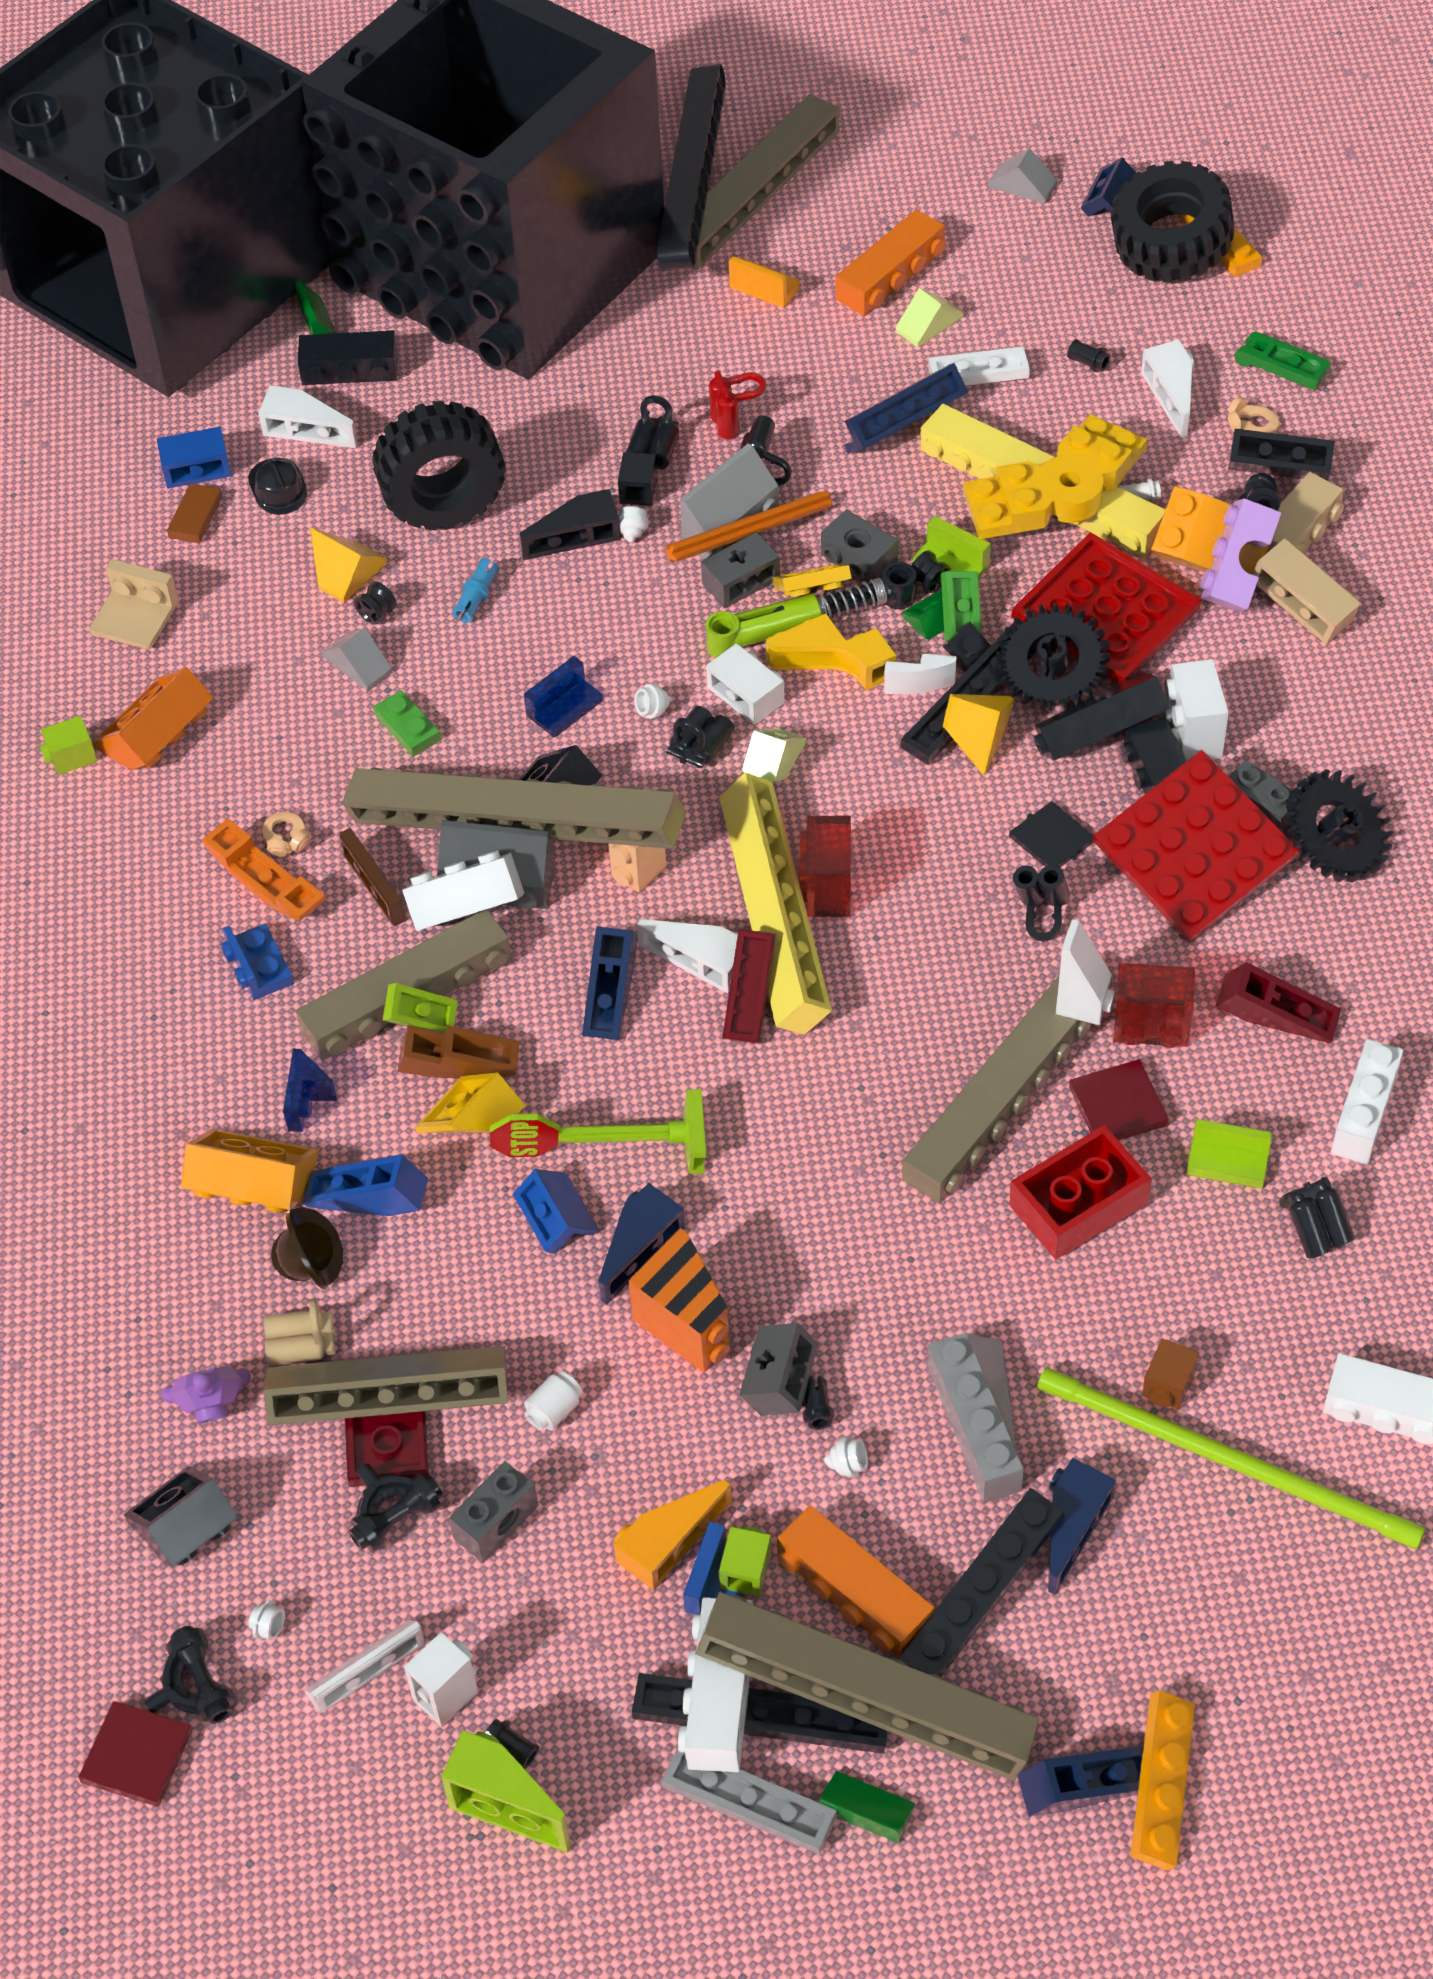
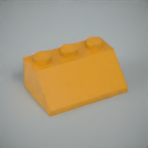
[181,1128,319,1213]

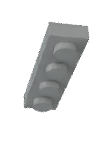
[661,1748,837,1854]

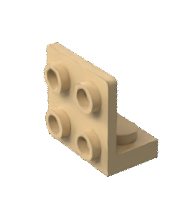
[89,559,179,650]

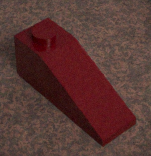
[1215,962,1341,1043]

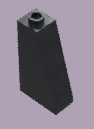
[1033,671,1170,761]

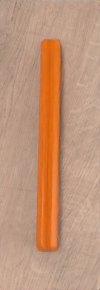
[665,491,833,562]

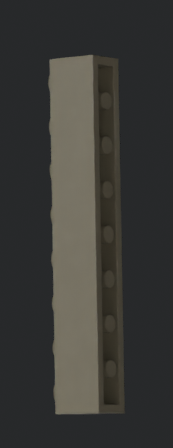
[692,94,839,270]
[902,976,1112,1203]
[695,1592,1039,1781]

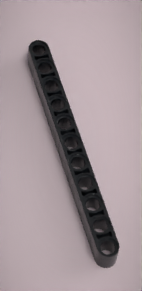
[657,64,726,272]

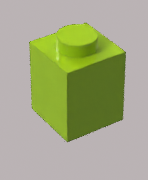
[39,715,97,775]
[719,1526,772,1597]

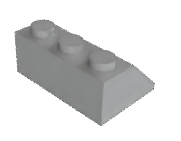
[680,444,779,559]

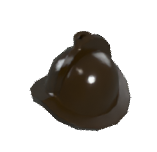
[271,1207,343,1289]

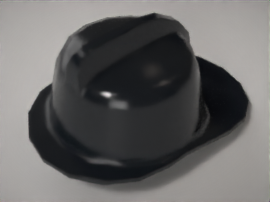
[248,457,307,515]

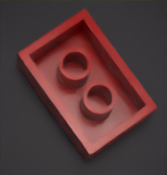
[1009,1125,1152,1260]

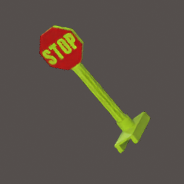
[490,1089,706,1174]

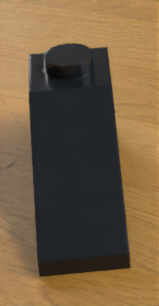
[519,489,620,560]

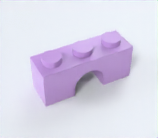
[1200,498,1281,612]

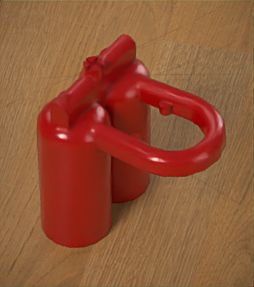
[709,371,766,440]

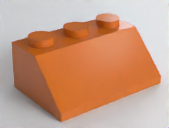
[92,667,213,770]

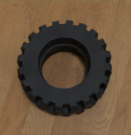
[1111,161,1234,283]
[372,401,506,530]

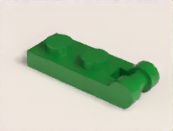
[1234,331,1331,391]

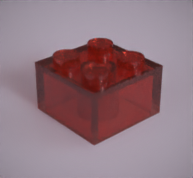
[799,815,851,917]
[1113,963,1195,1048]

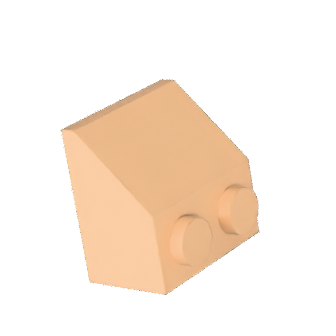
[608,844,666,893]

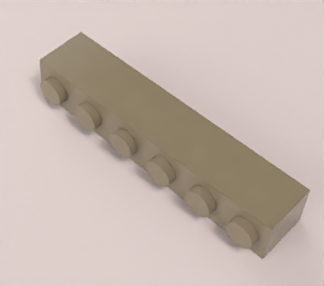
[295,909,512,1061]
[263,1346,509,1425]

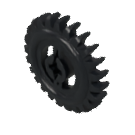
[996,602,1111,711]
[1285,769,1393,883]

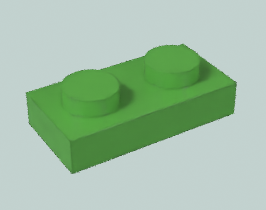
[941,571,982,641]
[373,690,441,757]

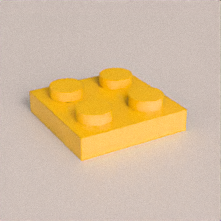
[772,564,852,597]

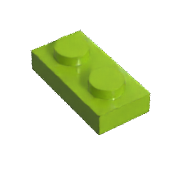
[383,983,458,1033]

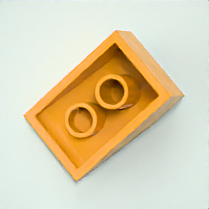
[1151,486,1269,575]

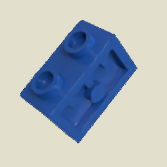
[220,923,294,1000]

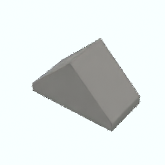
[988,148,1057,204]
[321,628,393,691]

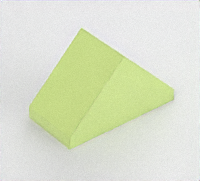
[896,288,963,348]

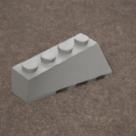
[927,1333,1024,1503]

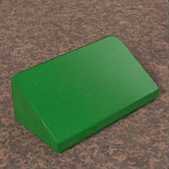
[295,280,336,334]
[901,589,944,639]
[819,1771,915,1844]

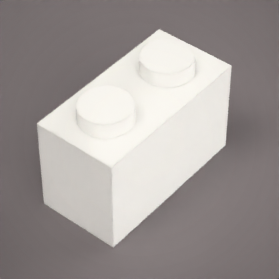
[706,643,785,726]
[404,1632,478,1727]

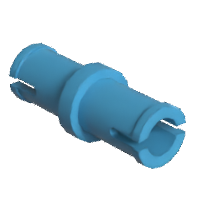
[452,558,499,623]

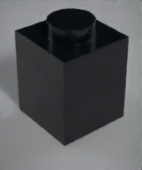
[618,452,657,506]

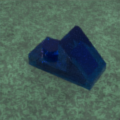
[283,1048,337,1132]

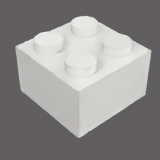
[1162,659,1229,761]

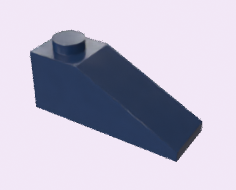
[582,926,638,1040]
[598,1183,685,1305]
[1048,1457,1116,1595]
[1017,1746,1144,1817]

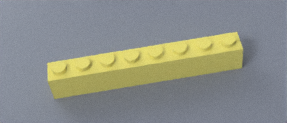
[920,404,1166,558]
[719,772,832,1035]

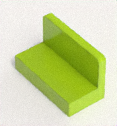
[913,515,991,579]
[1186,1119,1272,1189]

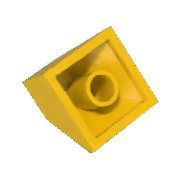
[414,1072,526,1133]

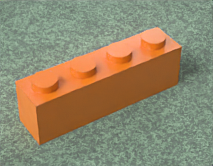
[835,209,946,316]
[777,1505,935,1657]

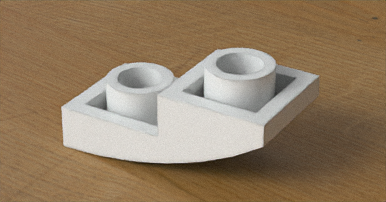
[884,654,957,695]

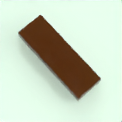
[339,827,406,926]

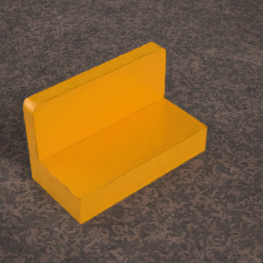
[729,256,799,308]

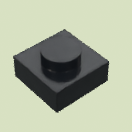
[942,621,991,672]

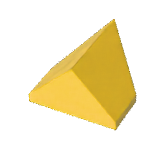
[310,527,387,603]
[942,694,1014,776]

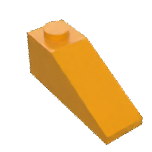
[614,1480,732,1590]

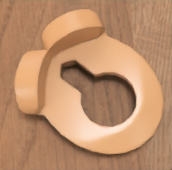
[1227,397,1279,433]
[262,812,312,857]

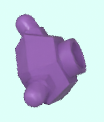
[162,1367,251,1424]

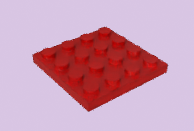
[1011,532,1202,683]
[1093,750,1300,943]

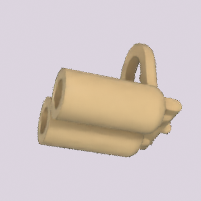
[264,1298,338,1367]

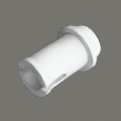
[1118,478,1161,504]

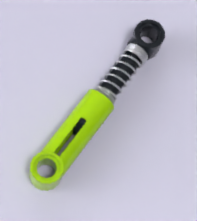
[705,562,916,658]

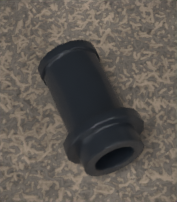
[1067,339,1111,372]
[803,1376,835,1430]
[486,1719,540,1769]

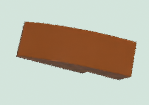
[397,1025,520,1079]

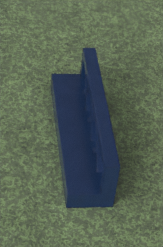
[844,363,968,454]

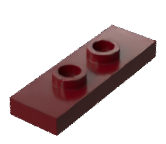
[722,929,776,1045]

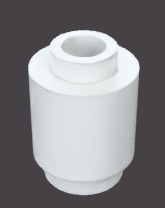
[524,1371,583,1430]

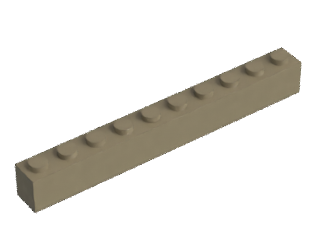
[342,767,686,849]

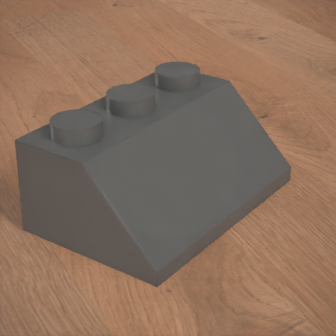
[437,820,554,909]

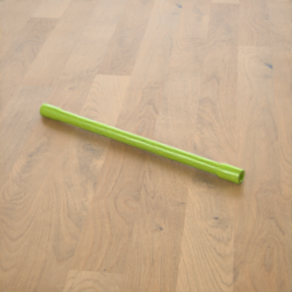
[1037,1366,1426,1550]

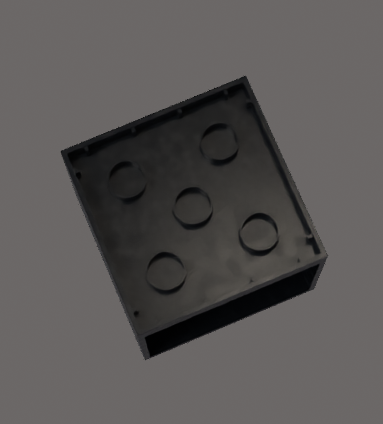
[0,0,332,398]
[301,0,664,380]

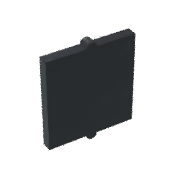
[1009,801,1094,868]

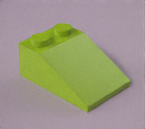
[441,1730,571,1853]

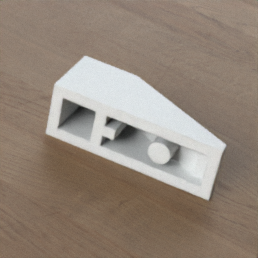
[1141,340,1194,438]
[259,385,358,448]
[637,919,738,994]
[1056,919,1116,1025]

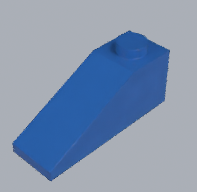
[302,1154,428,1216]

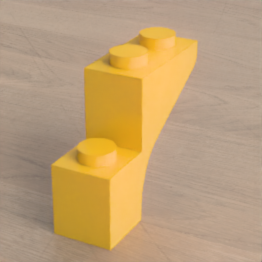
[766,614,896,690]

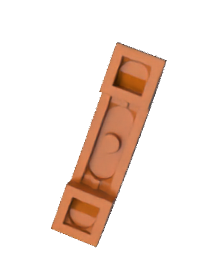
[202,818,326,921]

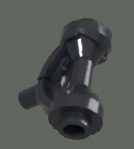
[1233,473,1280,511]
[348,1463,443,1553]
[144,1626,237,1724]

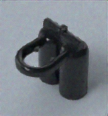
[626,395,679,469]
[739,415,792,486]
[666,706,735,769]
[1013,865,1070,942]
[1279,1177,1355,1258]

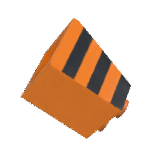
[629,1228,730,1373]

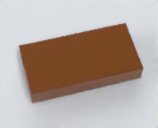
[167,483,223,544]

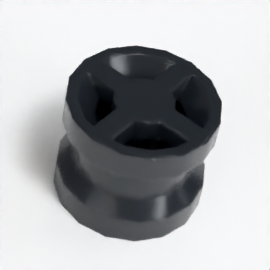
[911,550,951,593]
[353,581,397,625]

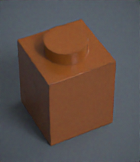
[1142,1338,1200,1410]

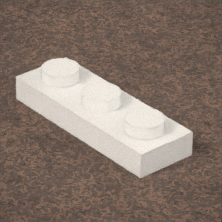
[928,346,1030,386]

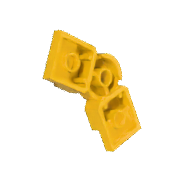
[963,414,1148,540]

